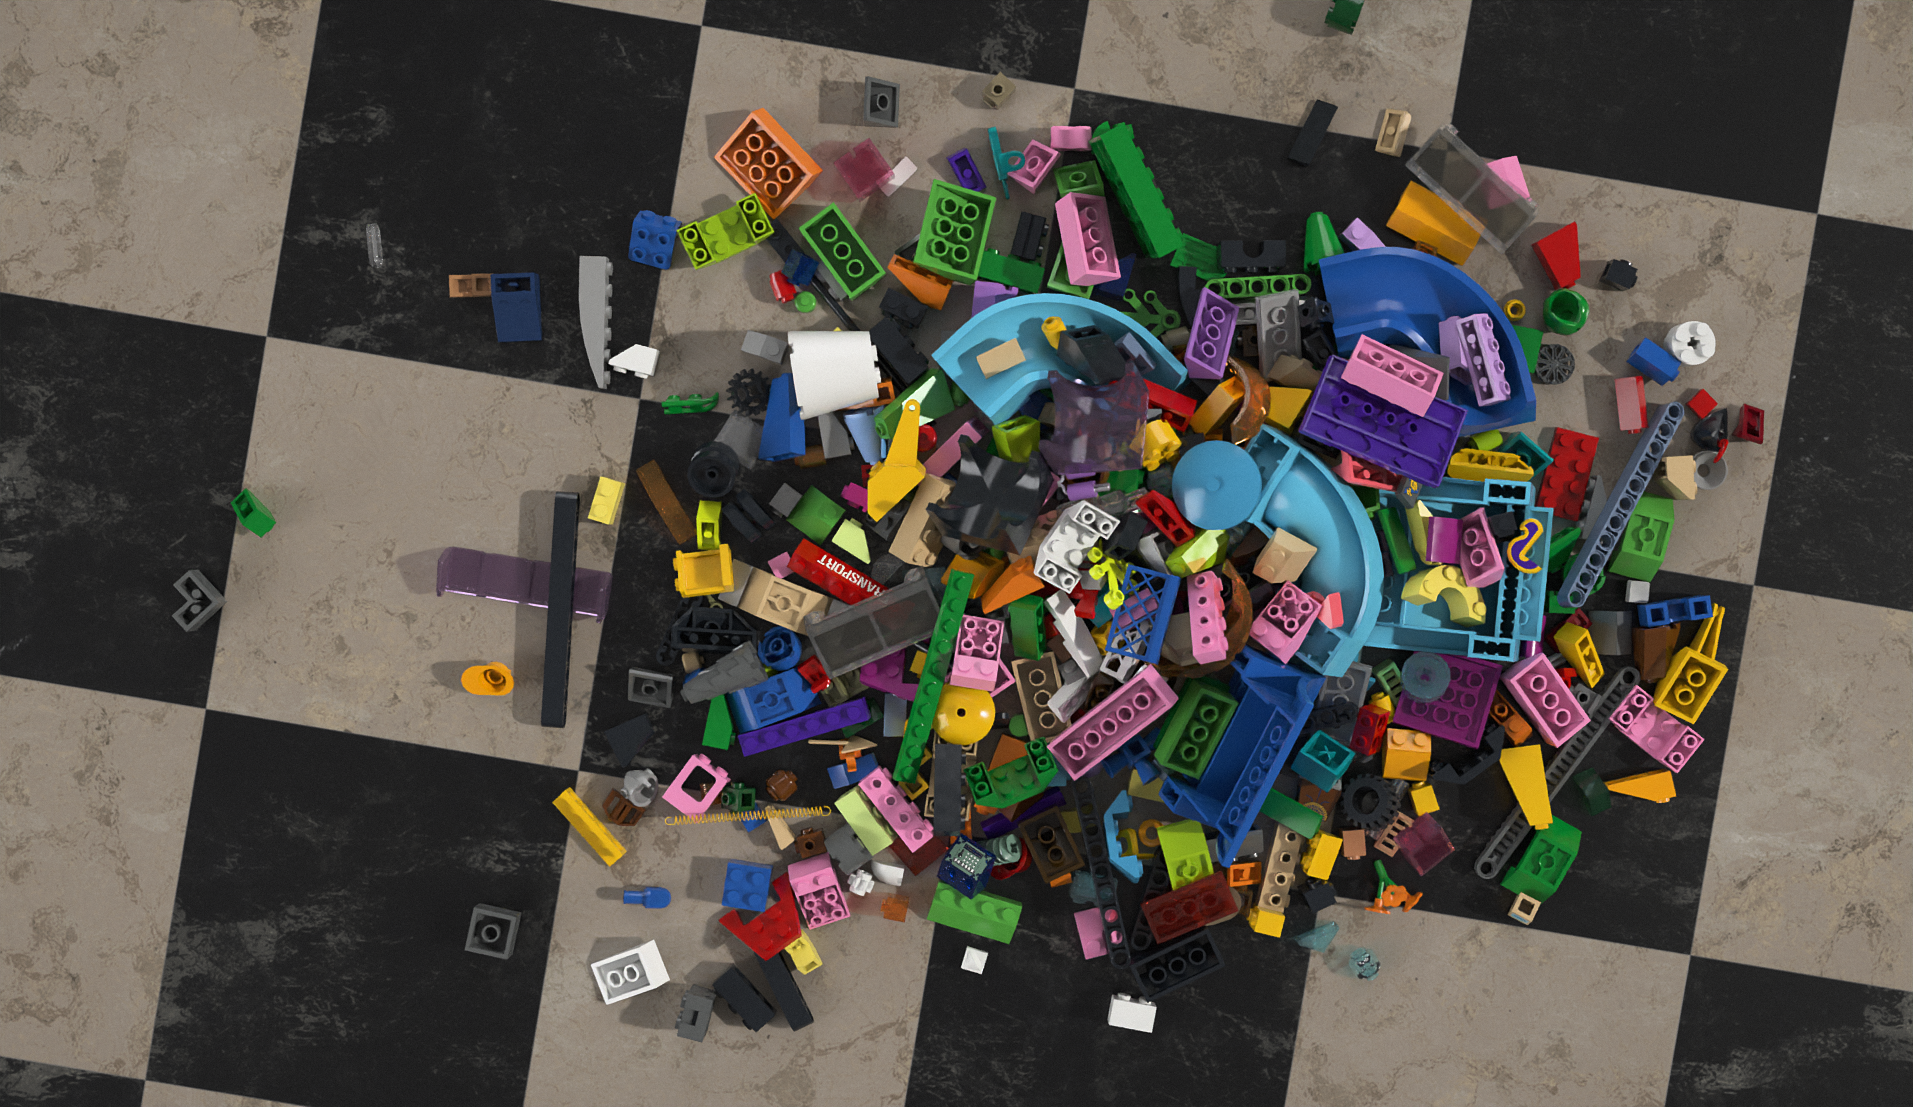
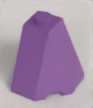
[971,281,1018,318]

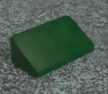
[841,697,884,738]

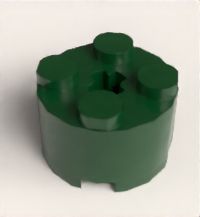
[1324,0,1365,35]

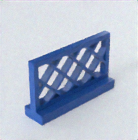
[1105,564,1181,665]

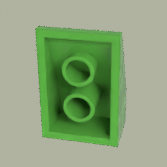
[1047,243,1094,299]

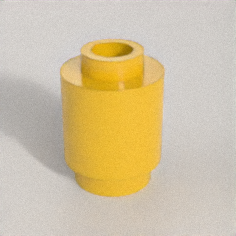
[1041,316,1067,349]
[1369,692,1396,724]

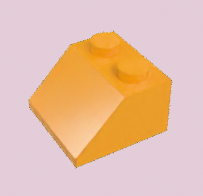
[1382,728,1431,781]

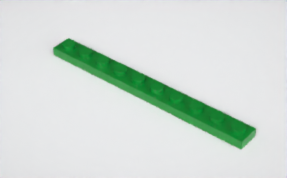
[892,569,974,784]

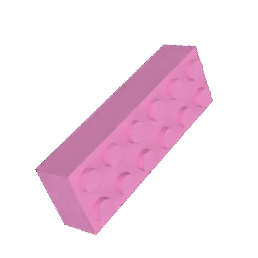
[1047,664,1179,781]

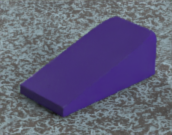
[946,148,986,192]

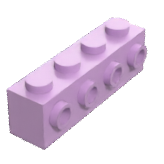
[1456,314,1511,406]

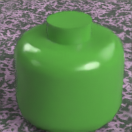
[794,291,817,313]

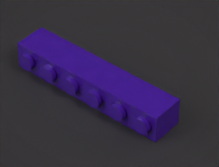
[738,696,871,757]

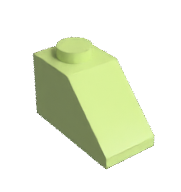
[832,518,871,564]

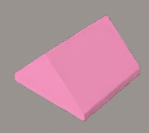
[1007,139,1061,194]

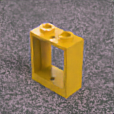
[1189,376,1251,436]

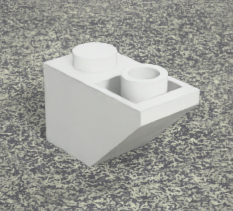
[608,344,660,379]

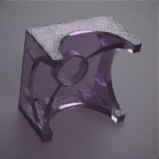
[1039,363,1150,475]

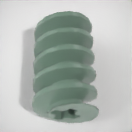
[973,834,1022,867]

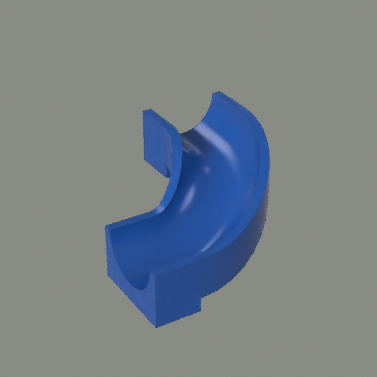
[1319,247,1536,437]

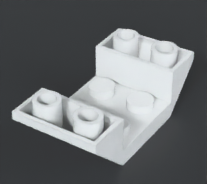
[1033,500,1120,594]

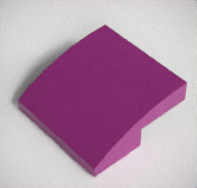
[1426,516,1463,564]

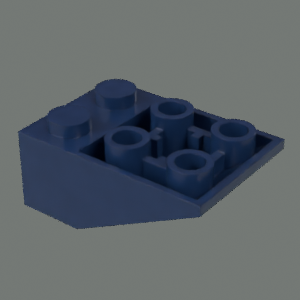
[490,272,542,342]

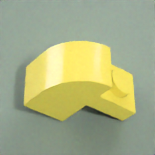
[784,929,823,975]

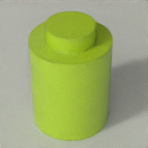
[1467,429,1503,451]

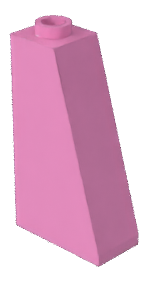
[917,416,990,486]

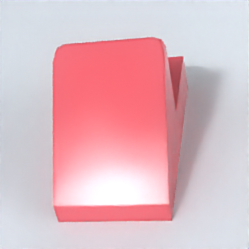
[1306,591,1344,629]

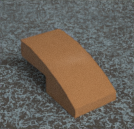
[449,274,491,298]

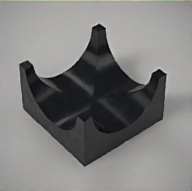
[926,434,1054,555]

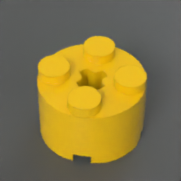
[1129,419,1181,471]

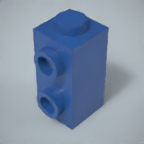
[1626,337,1682,386]

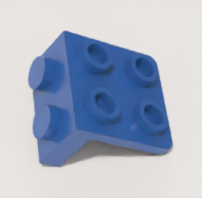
[628,210,682,270]

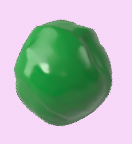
[1542,288,1589,336]

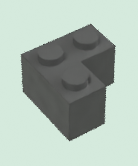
[172,570,228,632]

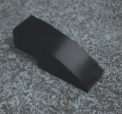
[1177,266,1202,330]

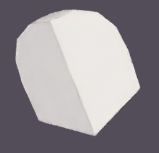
[871,859,905,886]

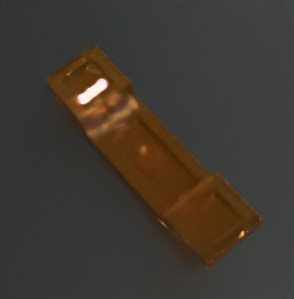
[636,459,697,545]

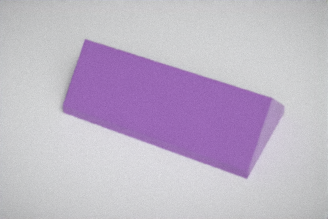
[1184,287,1240,379]

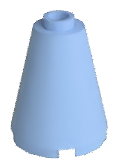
[843,405,886,465]

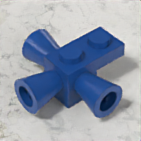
[1101,727,1161,786]

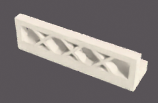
[1099,592,1159,684]

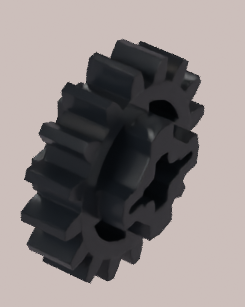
[726,368,771,416]

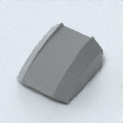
[1136,527,1175,580]

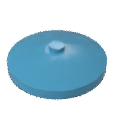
[1172,441,1262,530]

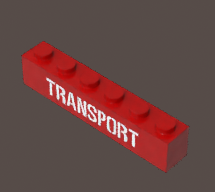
[787,539,916,633]

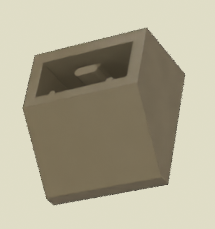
[1267,354,1322,394]

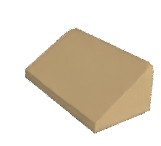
[1375,109,1411,157]
[976,338,1026,379]

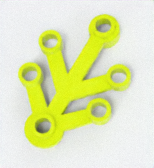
[1087,538,1139,610]

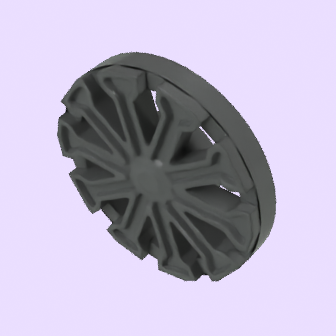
[1535,344,1575,385]

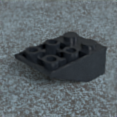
[1056,325,1133,385]

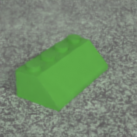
[927,878,1022,944]

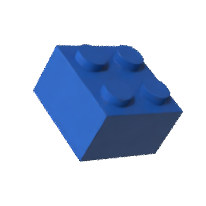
[721,859,773,912]

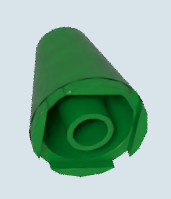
[1304,212,1344,275]

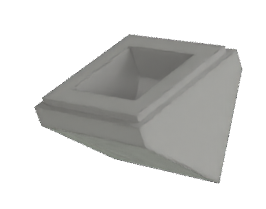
[1079,571,1108,590]

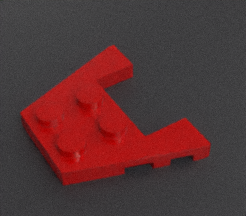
[1029,562,1101,619]
[719,872,802,961]

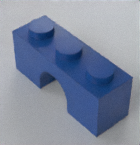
[1637,595,1713,627]

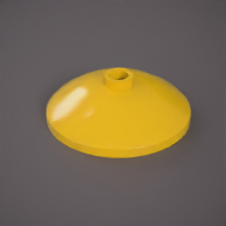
[932,682,995,745]

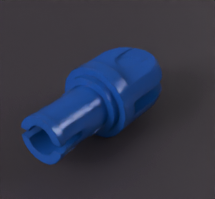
[623,887,671,909]

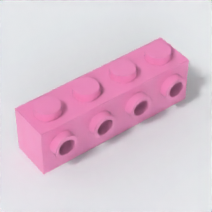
[1187,571,1228,665]
[858,765,934,853]

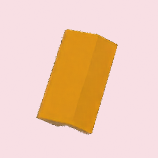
[1386,181,1487,266]

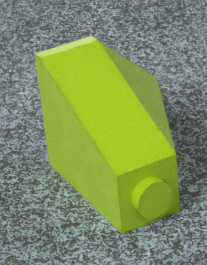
[1165,527,1230,578]

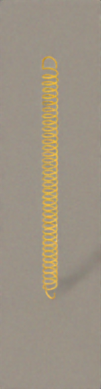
[665,806,831,825]

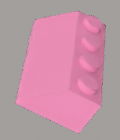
[1055,192,1121,286]
[1341,334,1444,417]
[1500,653,1591,748]

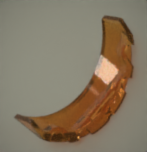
[1172,345,1271,445]
[1144,559,1253,679]

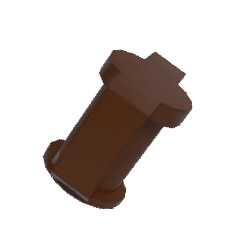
[602,788,646,826]

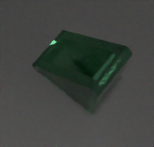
[1573,768,1611,816]

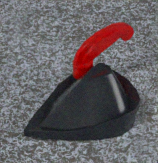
[1690,408,1728,463]

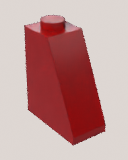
[1531,221,1581,290]

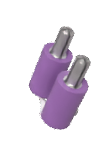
[1057,459,1111,501]

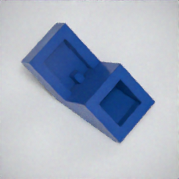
[827,752,878,789]

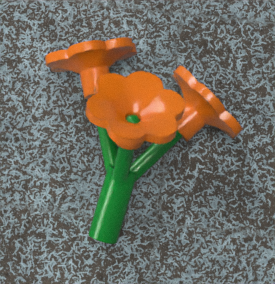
[1364,860,1423,914]

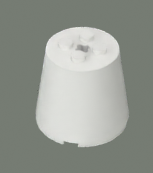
[788,331,881,420]

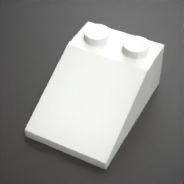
[591,940,670,1005]

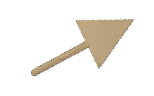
[808,735,877,754]

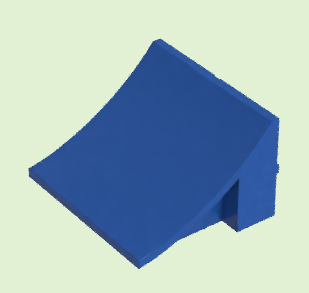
[1158,641,1326,868]

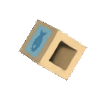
[1508,892,1541,925]

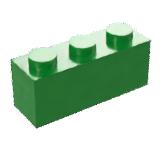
[977,248,1045,294]
[1008,594,1047,661]

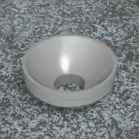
[1693,451,1728,490]

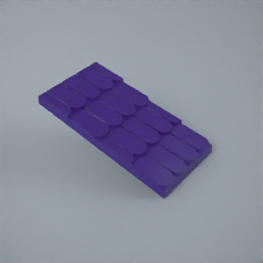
[1298,355,1468,488]

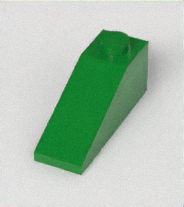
[702,694,737,750]

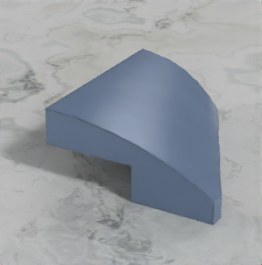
[1114,332,1157,377]

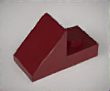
[1731,404,1764,445]

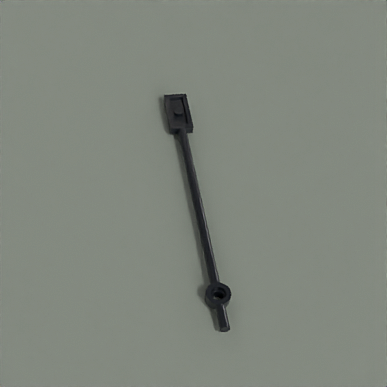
[766,218,937,427]

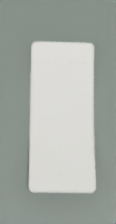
[877,157,917,197]

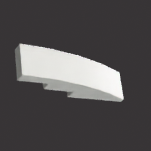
[1043,589,1103,678]

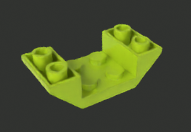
[677,193,775,270]
[1156,819,1216,896]

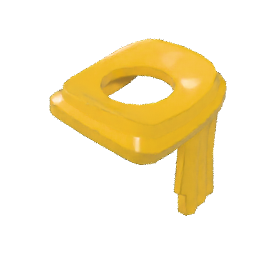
[1116,828,1154,860]

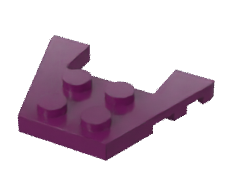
[860,624,932,702]

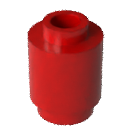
[769,269,797,303]

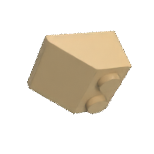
[1253,527,1317,583]

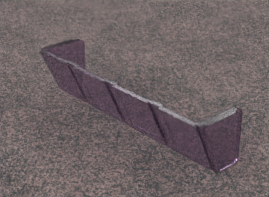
[436,546,613,624]

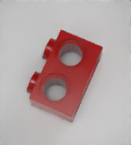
[1349,704,1391,756]

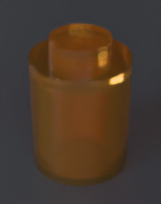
[794,444,827,469]

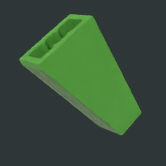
[874,368,955,440]

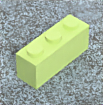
[834,785,898,856]

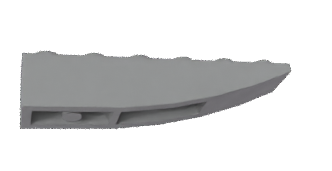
[579,256,613,389]

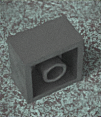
[465,903,522,959]

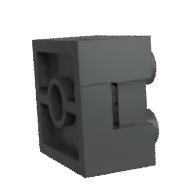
[675,985,717,1043]

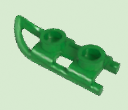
[662,392,719,414]

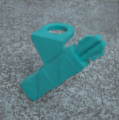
[988,126,1025,200]

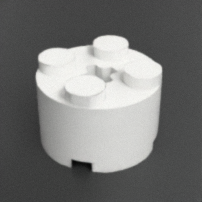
[1663,321,1715,367]

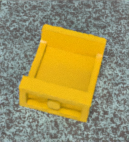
[673,544,735,598]

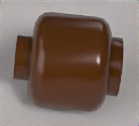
[765,769,797,801]

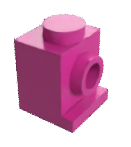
[840,482,868,513]

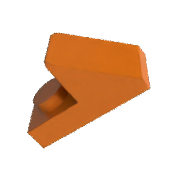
[1227,860,1261,887]

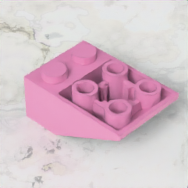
[1246,580,1322,664]
[950,615,1005,692]
[788,852,850,930]

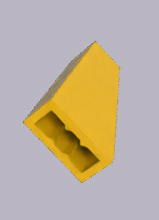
[1498,744,1553,830]

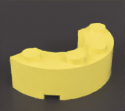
[1401,565,1487,628]

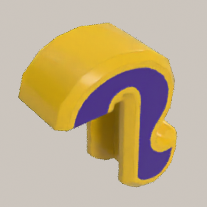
[1507,518,1543,574]

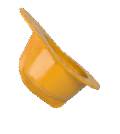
[461,661,514,695]

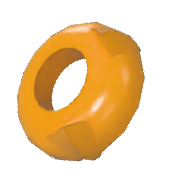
[1138,819,1164,847]

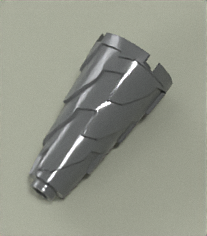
[680,641,768,704]

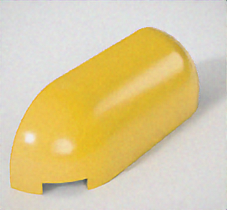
[1447,448,1534,482]

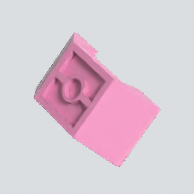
[1609,685,1705,773]

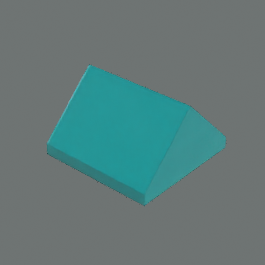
[1496,431,1553,482]

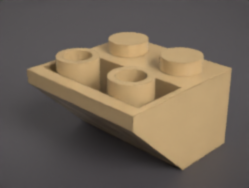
[1653,455,1697,500]

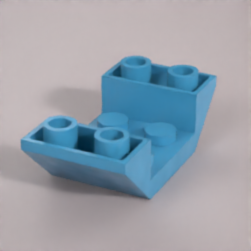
[1102,790,1143,883]

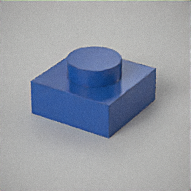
[739,802,767,833]

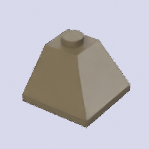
[1148,612,1199,666]

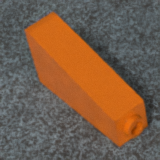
[973,732,1028,816]

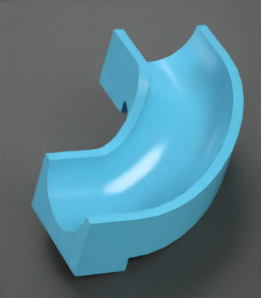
[931,293,1191,429]
[1245,423,1384,677]

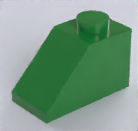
[231,488,276,538]

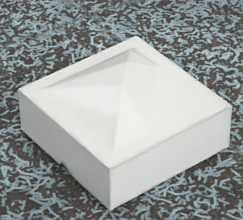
[961,946,988,974]

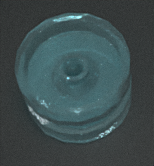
[1400,652,1450,704]

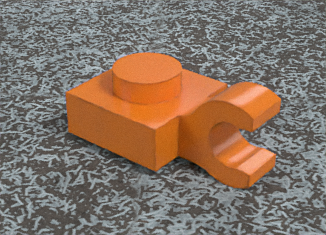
[838,739,862,772]

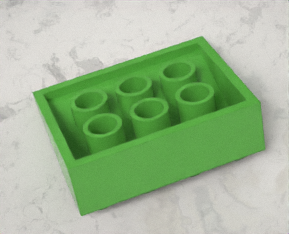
[913,179,996,286]

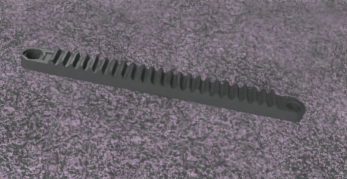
[1474,666,1641,879]

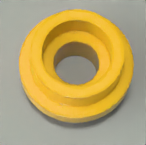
[1503,299,1525,321]

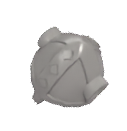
[620,768,658,807]

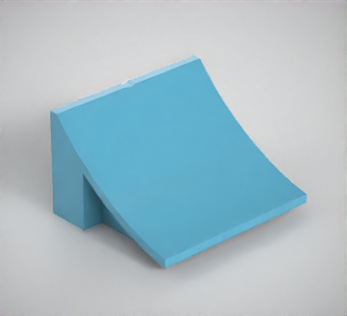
[1363,477,1554,662]

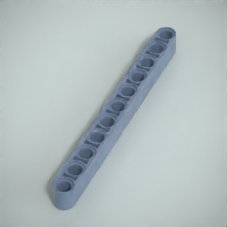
[1557,402,1684,608]

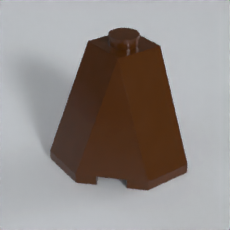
[1632,622,1681,683]

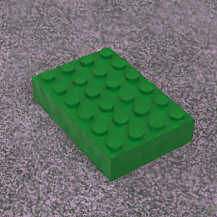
[1088,123,1184,258]

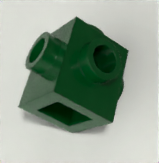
[721,782,756,814]

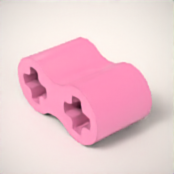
[1050,126,1092,151]

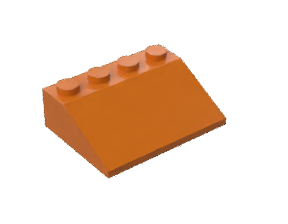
[714,108,823,220]

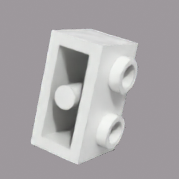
[1107,993,1157,1033]

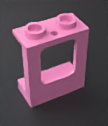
[662,754,731,823]

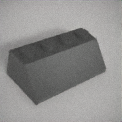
[1204,823,1264,866]

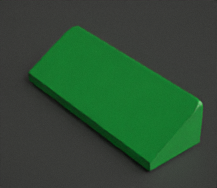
[1377,507,1417,574]
[1259,788,1323,839]

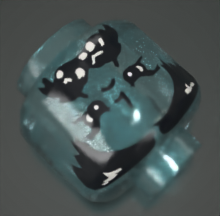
[1349,947,1381,981]

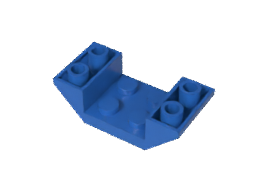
[725,666,821,734]

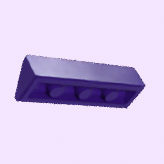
[980,786,1067,840]

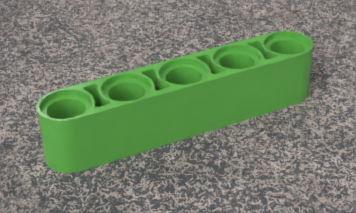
[1203,274,1311,300]

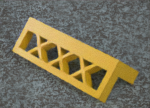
[552,787,627,867]

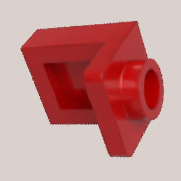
[798,654,831,694]

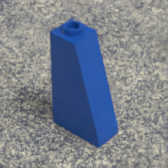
[758,373,805,462]

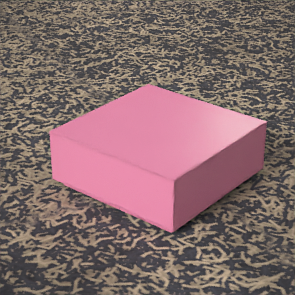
[768,552,794,579]

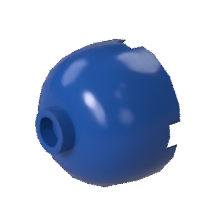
[758,626,802,671]

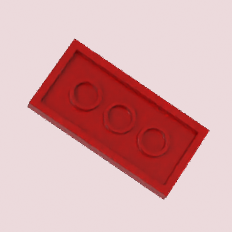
[1535,427,1599,522]

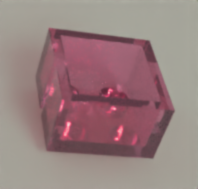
[834,138,895,203]
[1393,812,1455,877]

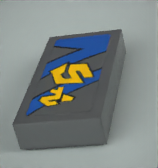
[1395,476,1422,509]

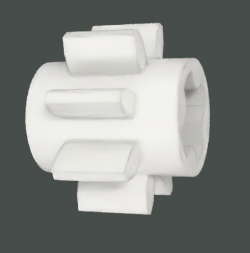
[847,869,874,896]

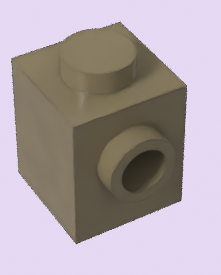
[982,72,1016,110]

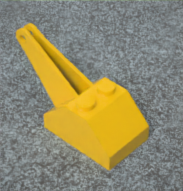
[868,399,926,522]
[1653,603,1728,724]

